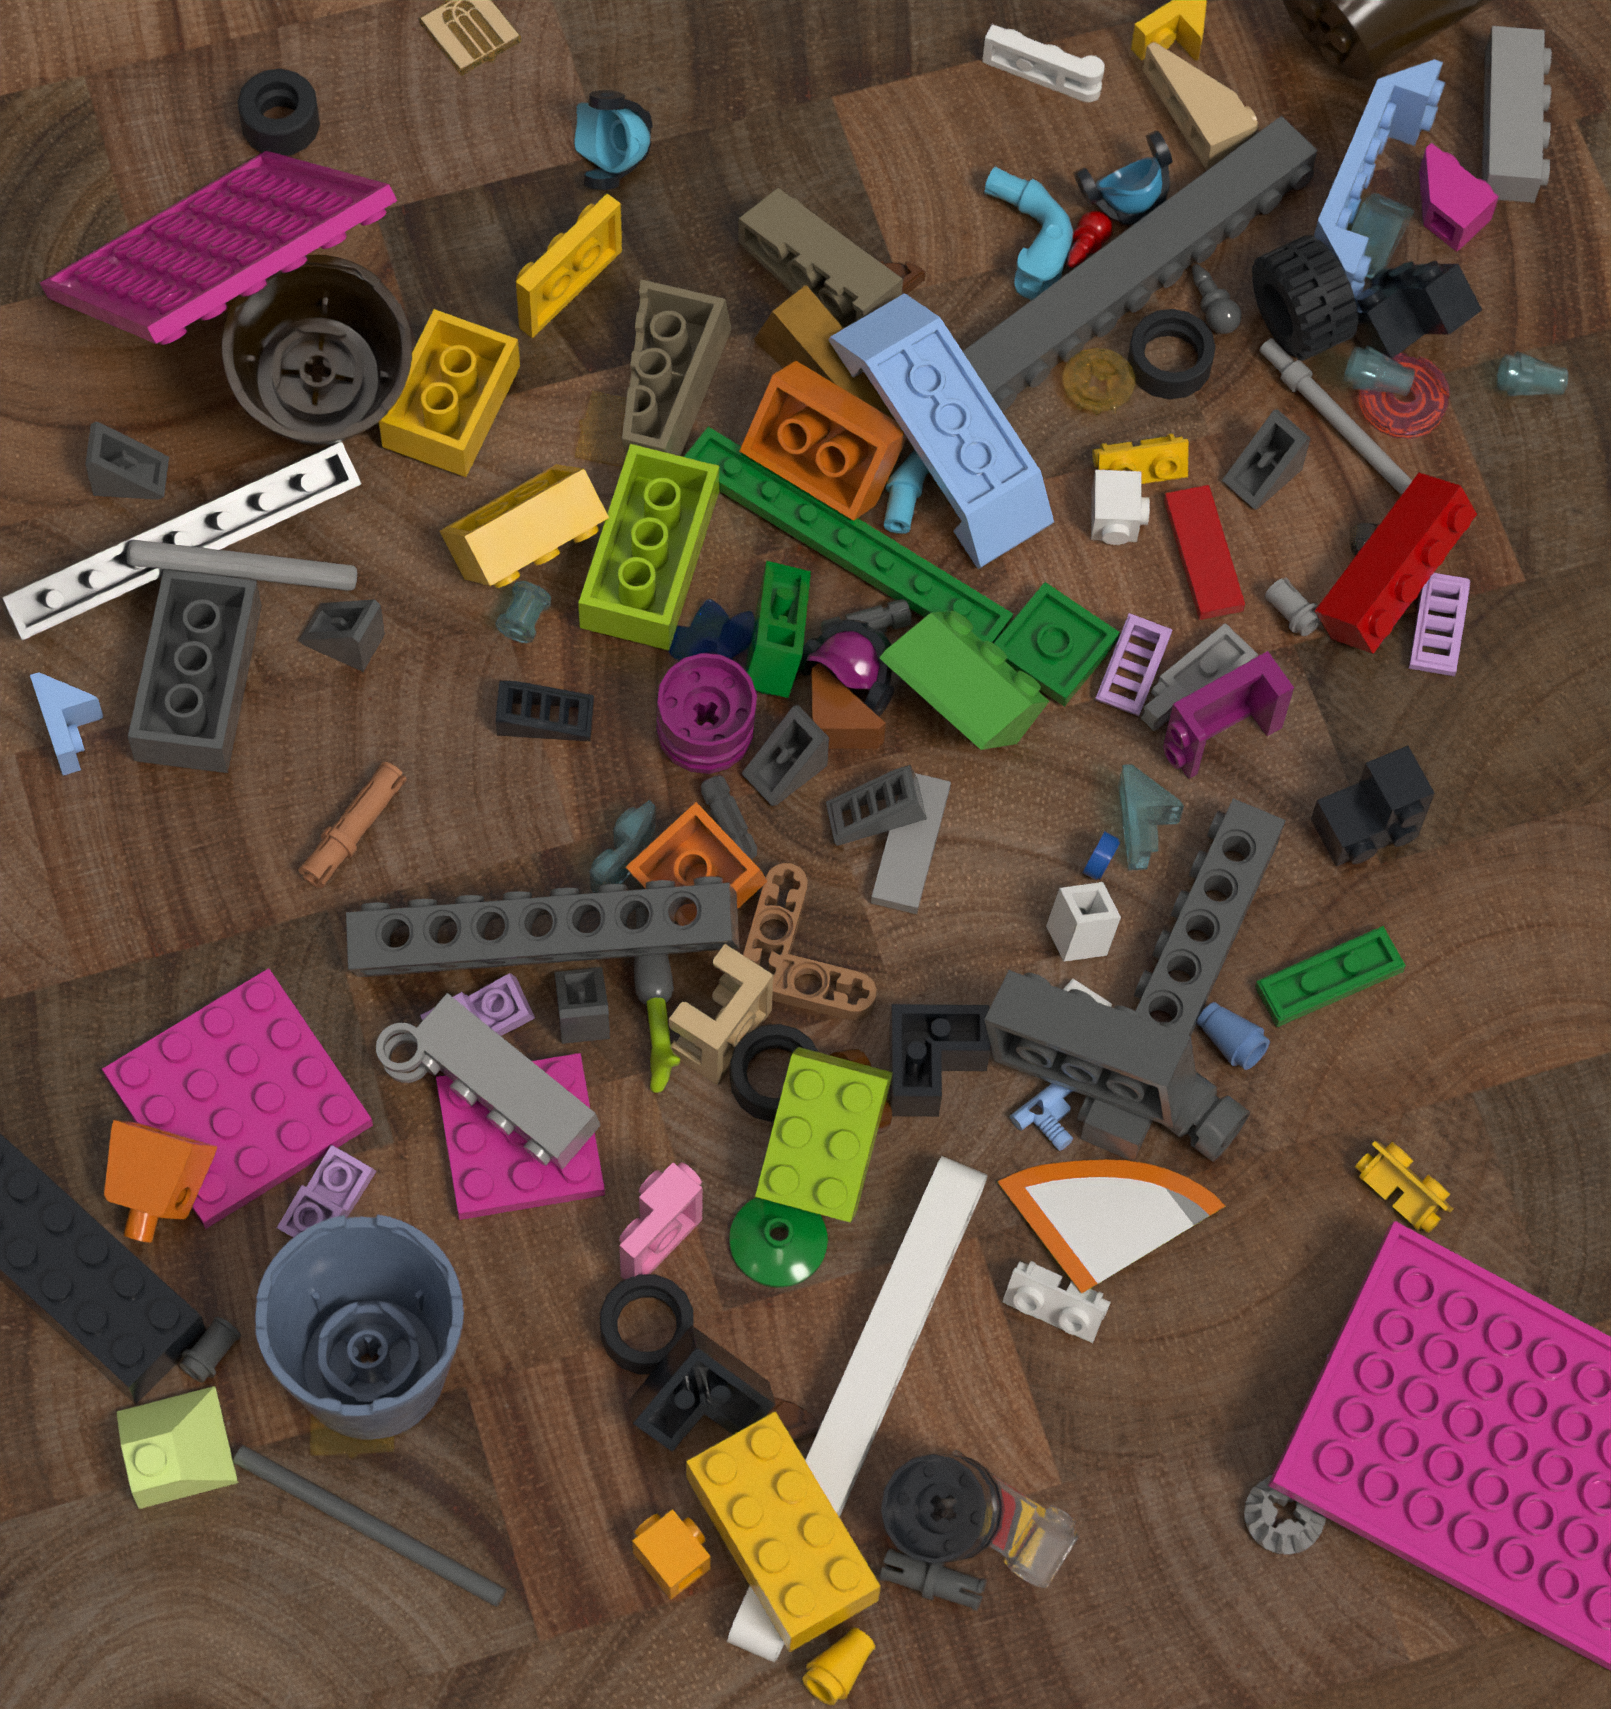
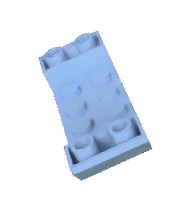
[1314,59,1445,304]
[828,293,1054,569]

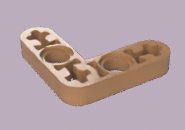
[743,863,876,1020]

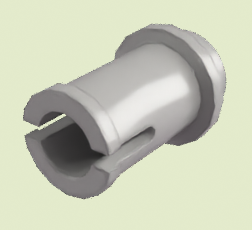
[1265,577,1321,636]

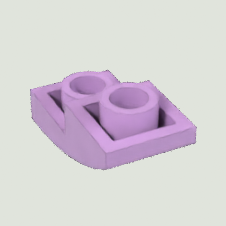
[420,973,535,1036]
[277,1145,376,1238]

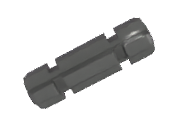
[821,599,911,634]
[701,775,757,860]

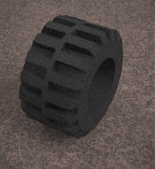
[1252,235,1358,361]

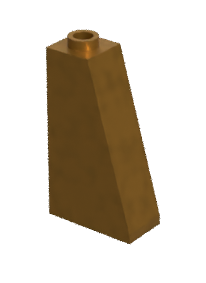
[754,285,895,420]

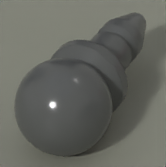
[1192,264,1242,334]

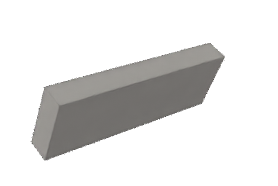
[871,773,951,914]

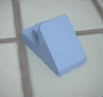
[30,672,103,776]

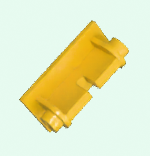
[1092,433,1189,484]
[1355,1141,1454,1233]

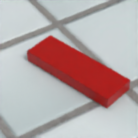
[1164,485,1245,620]

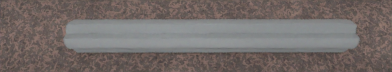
[127,540,357,591]

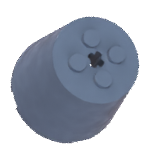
[255,1215,464,1440]

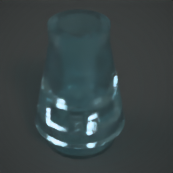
[1344,346,1415,396]
[1497,351,1568,396]

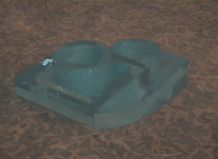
[589,800,656,893]

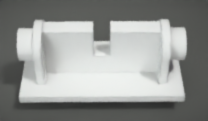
[1002,1261,1111,1343]

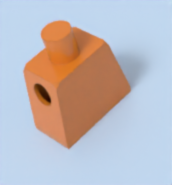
[104,1120,217,1243]

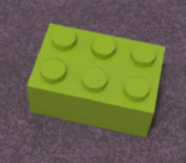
[755,1047,893,1223]

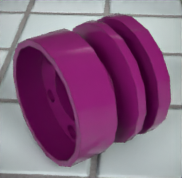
[656,653,757,774]

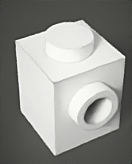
[1091,470,1150,545]
[1046,882,1121,962]

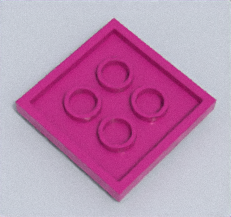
[436,1053,605,1220]

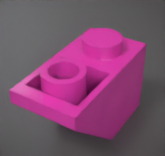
[1419,143,1499,252]

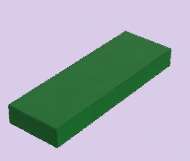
[1255,926,1406,1027]

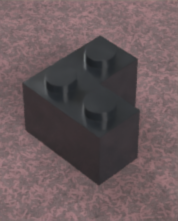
[1355,261,1482,359]
[1311,746,1435,867]
[889,1004,990,1117]
[629,1325,776,1452]

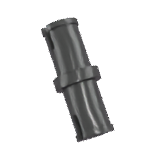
[880,1548,987,1611]

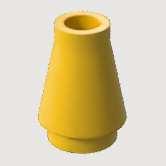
[803,1627,875,1705]

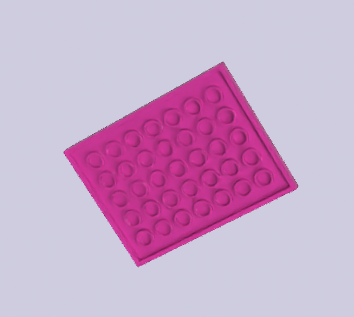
[40,151,397,345]
[1268,1221,1611,1671]

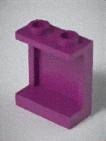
[1163,651,1294,779]

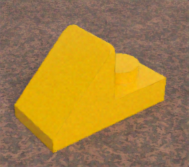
[1131,0,1207,61]

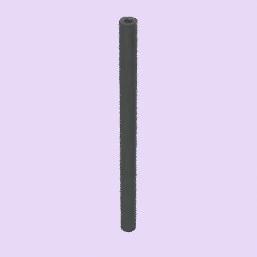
[233,1445,506,1607]

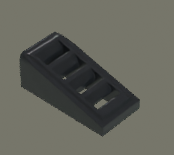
[496,680,594,742]

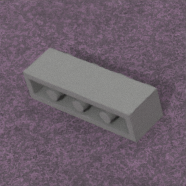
[1482,26,1551,203]

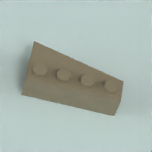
[738,188,903,328]
[622,279,732,456]

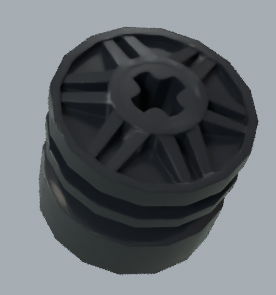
[881,1454,1005,1564]

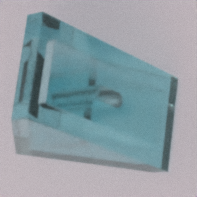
[1351,192,1415,279]

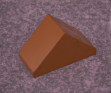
[811,663,886,749]

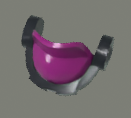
[797,620,894,717]

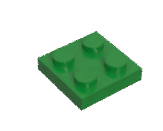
[994,582,1120,707]

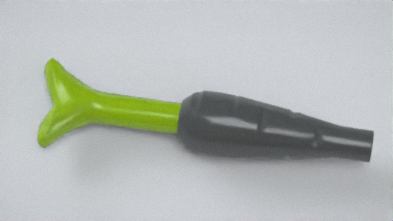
[634,907,680,1093]

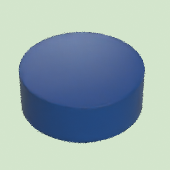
[1082,831,1120,881]

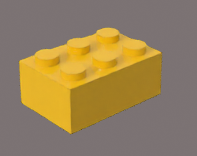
[379,309,520,477]
[439,464,609,588]

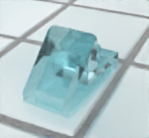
[1118,764,1184,871]

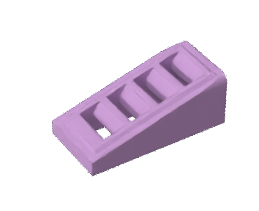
[1409,573,1470,676]
[1095,613,1172,717]

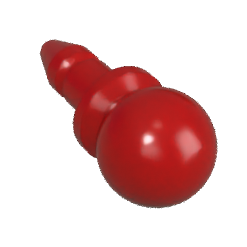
[1068,211,1112,268]

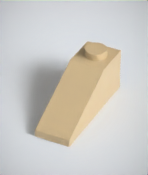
[1143,42,1258,170]

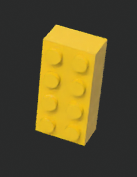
[686,1411,881,1652]

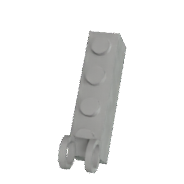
[376,993,601,1170]

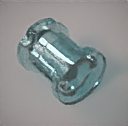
[495,581,551,643]

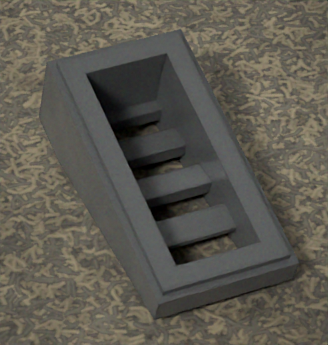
[826,765,927,846]

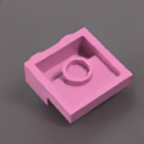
[619,1162,703,1280]

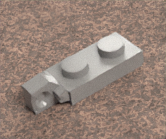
[1141,623,1258,731]

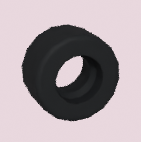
[237,68,320,156]

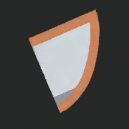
[997,1160,1226,1294]

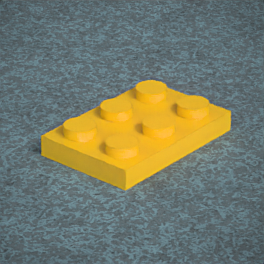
[516,194,622,338]

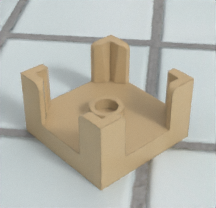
[669,944,773,1085]

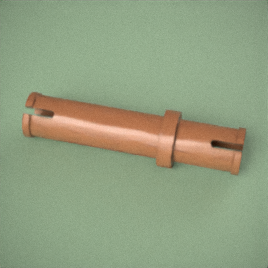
[298,762,407,888]

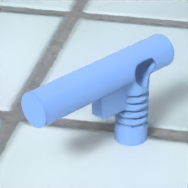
[1010,1083,1073,1151]

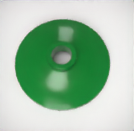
[729,1197,828,1288]

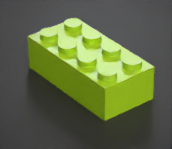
[579,444,719,650]

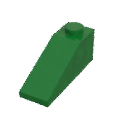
[745,560,811,698]

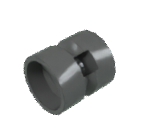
[1163,1071,1250,1162]

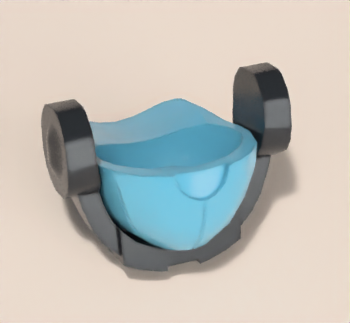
[575,90,653,190]

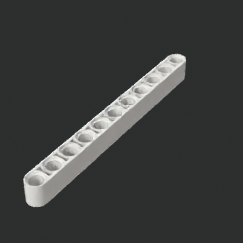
[727,1156,988,1663]

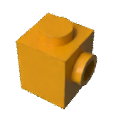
[632,1509,711,1600]

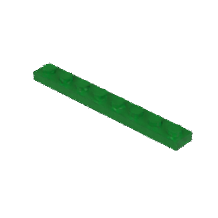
[684,426,1013,644]

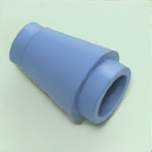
[1197,1002,1270,1070]

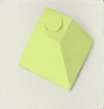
[117,1386,238,1509]

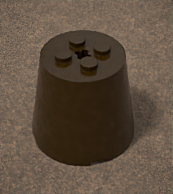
[1283,0,1492,80]
[222,255,412,446]

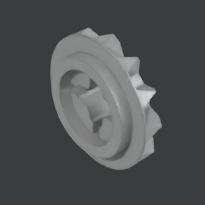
[1244,1475,1326,1554]

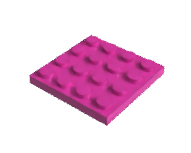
[102,968,373,1229]

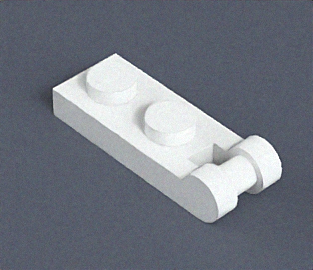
[983,24,1105,102]

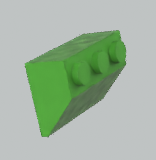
[880,611,1050,750]

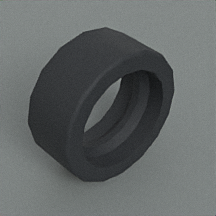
[1127,309,1216,400]
[730,1024,819,1122]
[600,1274,694,1375]

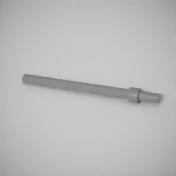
[1260,338,1412,495]

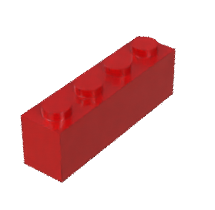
[1314,472,1477,654]

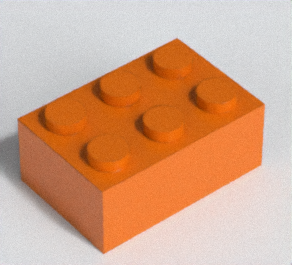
[740,361,907,521]

